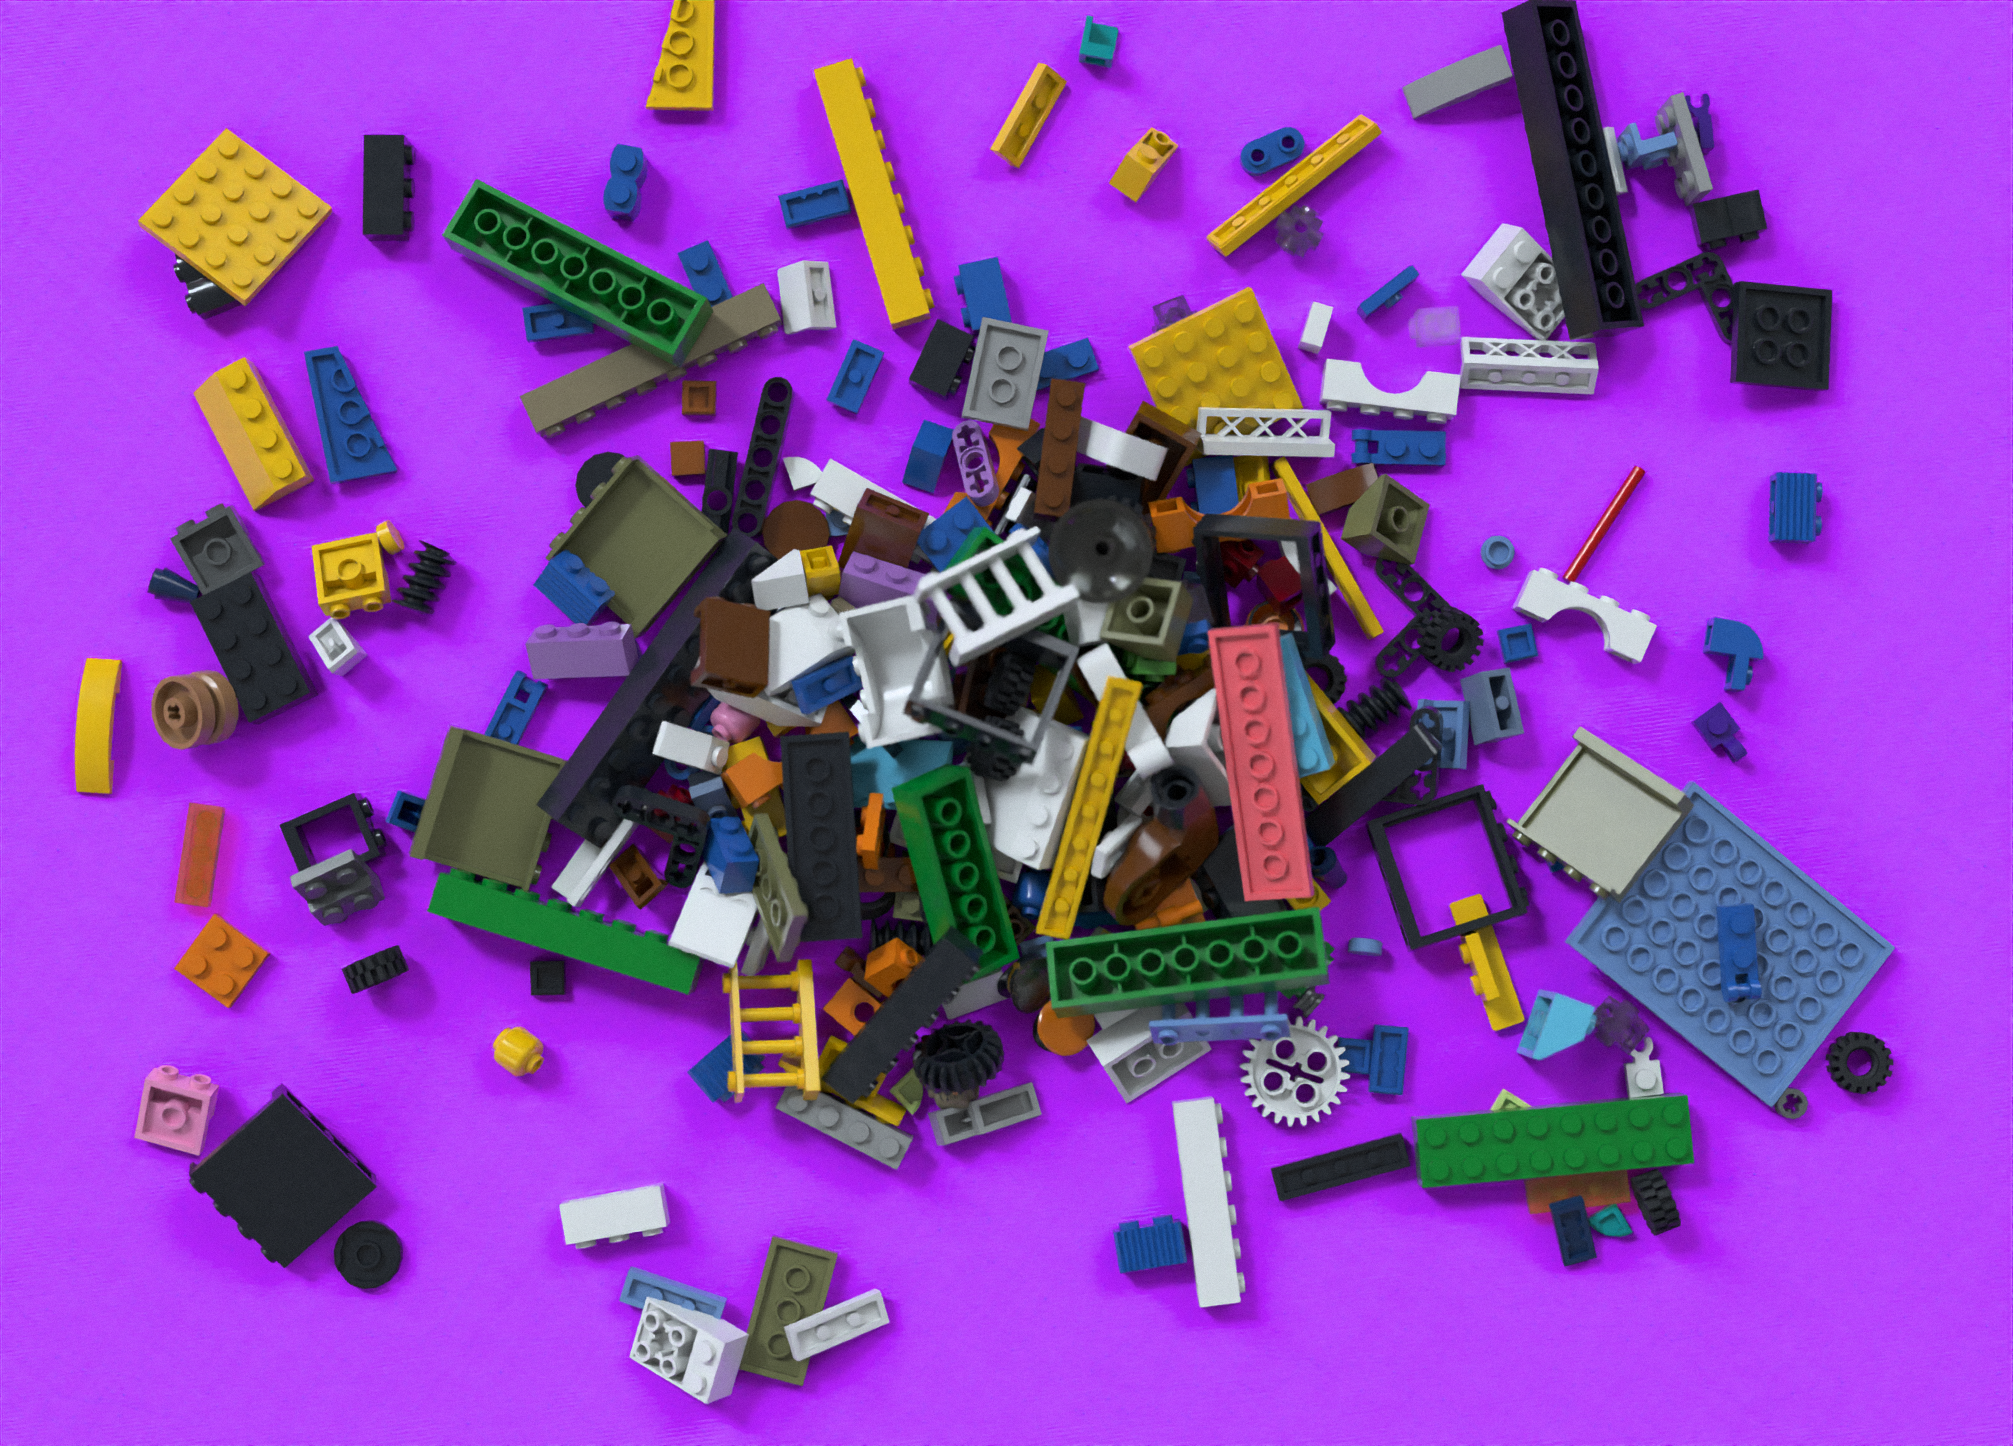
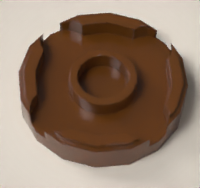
[762,500,830,560]

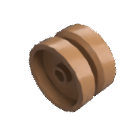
[151,670,238,750]

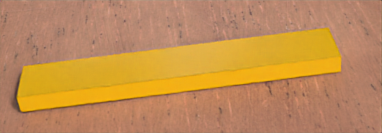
[1206,114,1382,257]
[1271,456,1384,640]

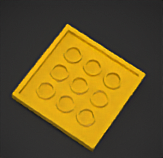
[138,128,332,306]
[1128,287,1303,467]

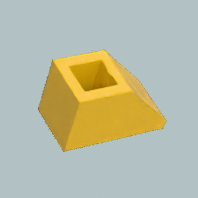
[1109,127,1179,202]

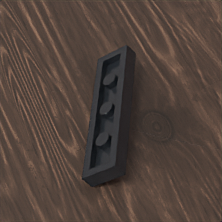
[1270,1132,1410,1201]

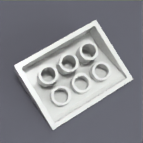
[984,706,1090,869]

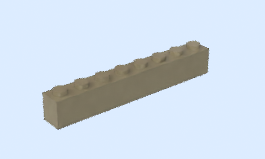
[520,283,783,438]

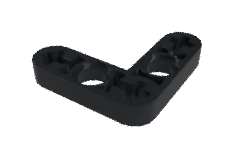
[1635,252,1734,345]
[1373,558,1451,678]
[1341,706,1444,805]
[612,785,711,888]

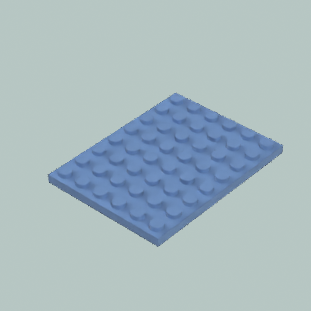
[1564,781,1895,1107]

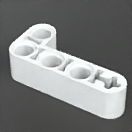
[1077,416,1168,481]
[1076,643,1173,780]

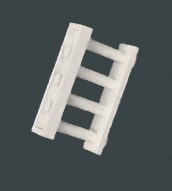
[913,526,1080,667]

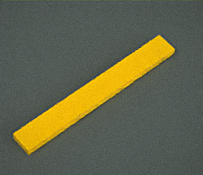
[1036,675,1142,940]

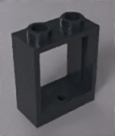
[279,793,388,872]

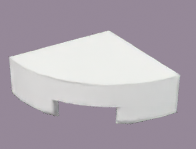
[783,457,822,491]

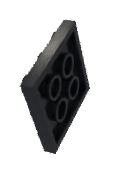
[1730,281,1832,391]

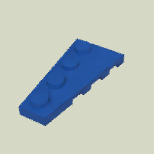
[304,346,398,484]

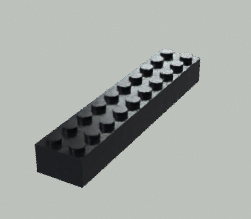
[1501,0,1644,340]
[536,528,779,849]

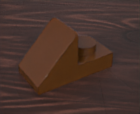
[609,843,669,910]

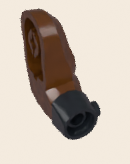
[1104,765,1219,926]

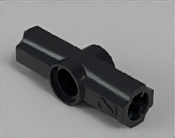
[701,449,738,551]

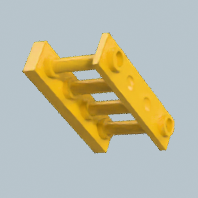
[722,959,820,1103]

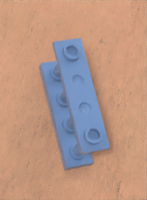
[1149,991,1290,1045]

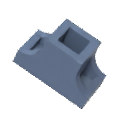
[687,771,739,818]

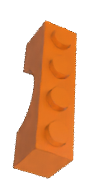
[943,419,1040,527]
[1148,478,1290,554]
[720,700,859,809]

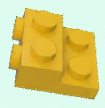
[311,532,391,619]

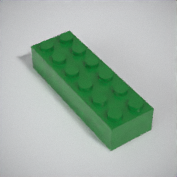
[891,764,1020,984]

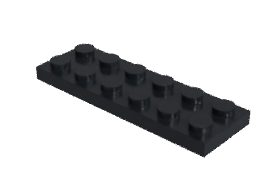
[780,732,863,942]

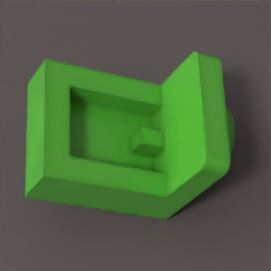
[1122,649,1176,682]

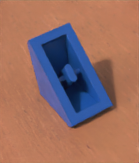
[902,419,953,494]
[385,790,426,832]

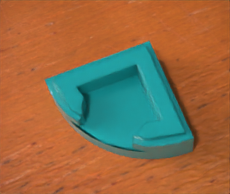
[1588,1202,1633,1237]

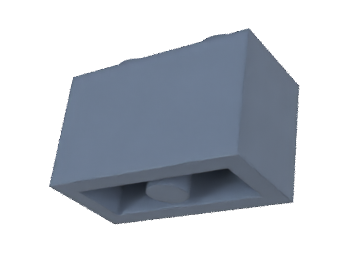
[1460,667,1524,745]

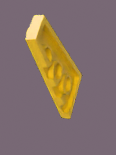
[645,0,715,111]

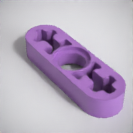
[952,420,999,507]

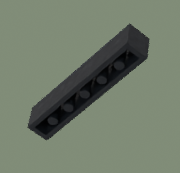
[821,925,983,1104]

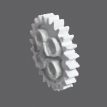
[1239,1016,1350,1127]

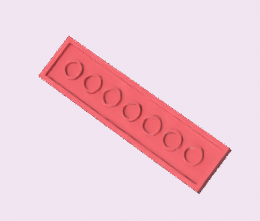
[1208,623,1314,901]

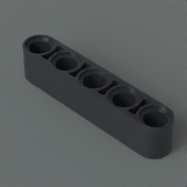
[732,377,795,540]
[1305,721,1443,846]

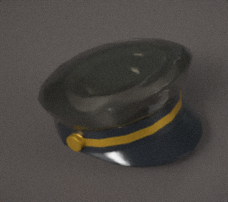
[997,953,1051,1014]

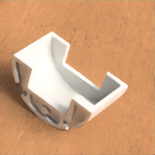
[837,595,954,748]

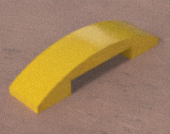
[75,658,122,794]

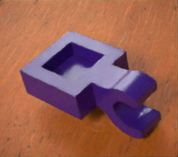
[1685,93,1714,155]
[1691,702,1748,763]

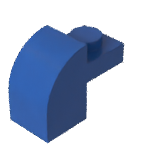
[1702,617,1763,692]

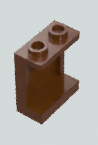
[838,488,930,569]
[691,596,770,698]

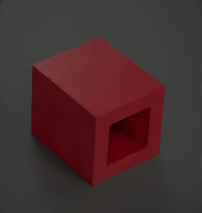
[1256,555,1303,617]

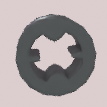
[1293,986,1325,1018]
[1774,1087,1808,1119]

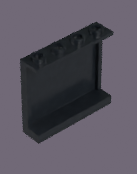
[189,1083,377,1269]

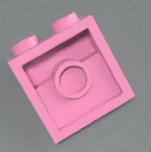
[134,1065,219,1156]

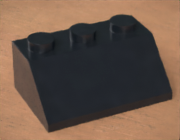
[1190,828,1288,920]

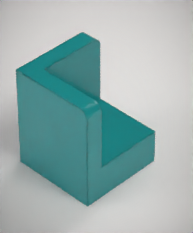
[1079,15,1118,68]

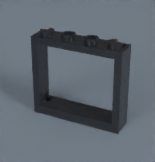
[1191,513,1336,659]
[902,596,1080,766]
[1365,784,1529,953]

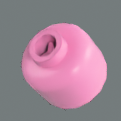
[710,702,760,744]

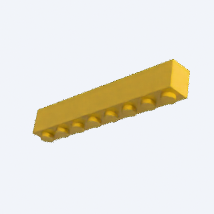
[814,58,935,330]

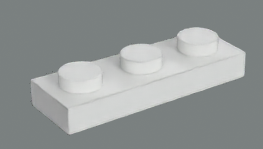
[784,1288,890,1361]

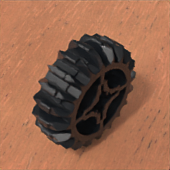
[912,1019,1005,1096]

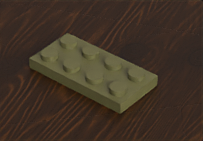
[748,813,808,962]
[739,1235,839,1386]

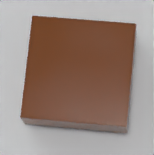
[682,380,717,416]
[670,440,706,477]

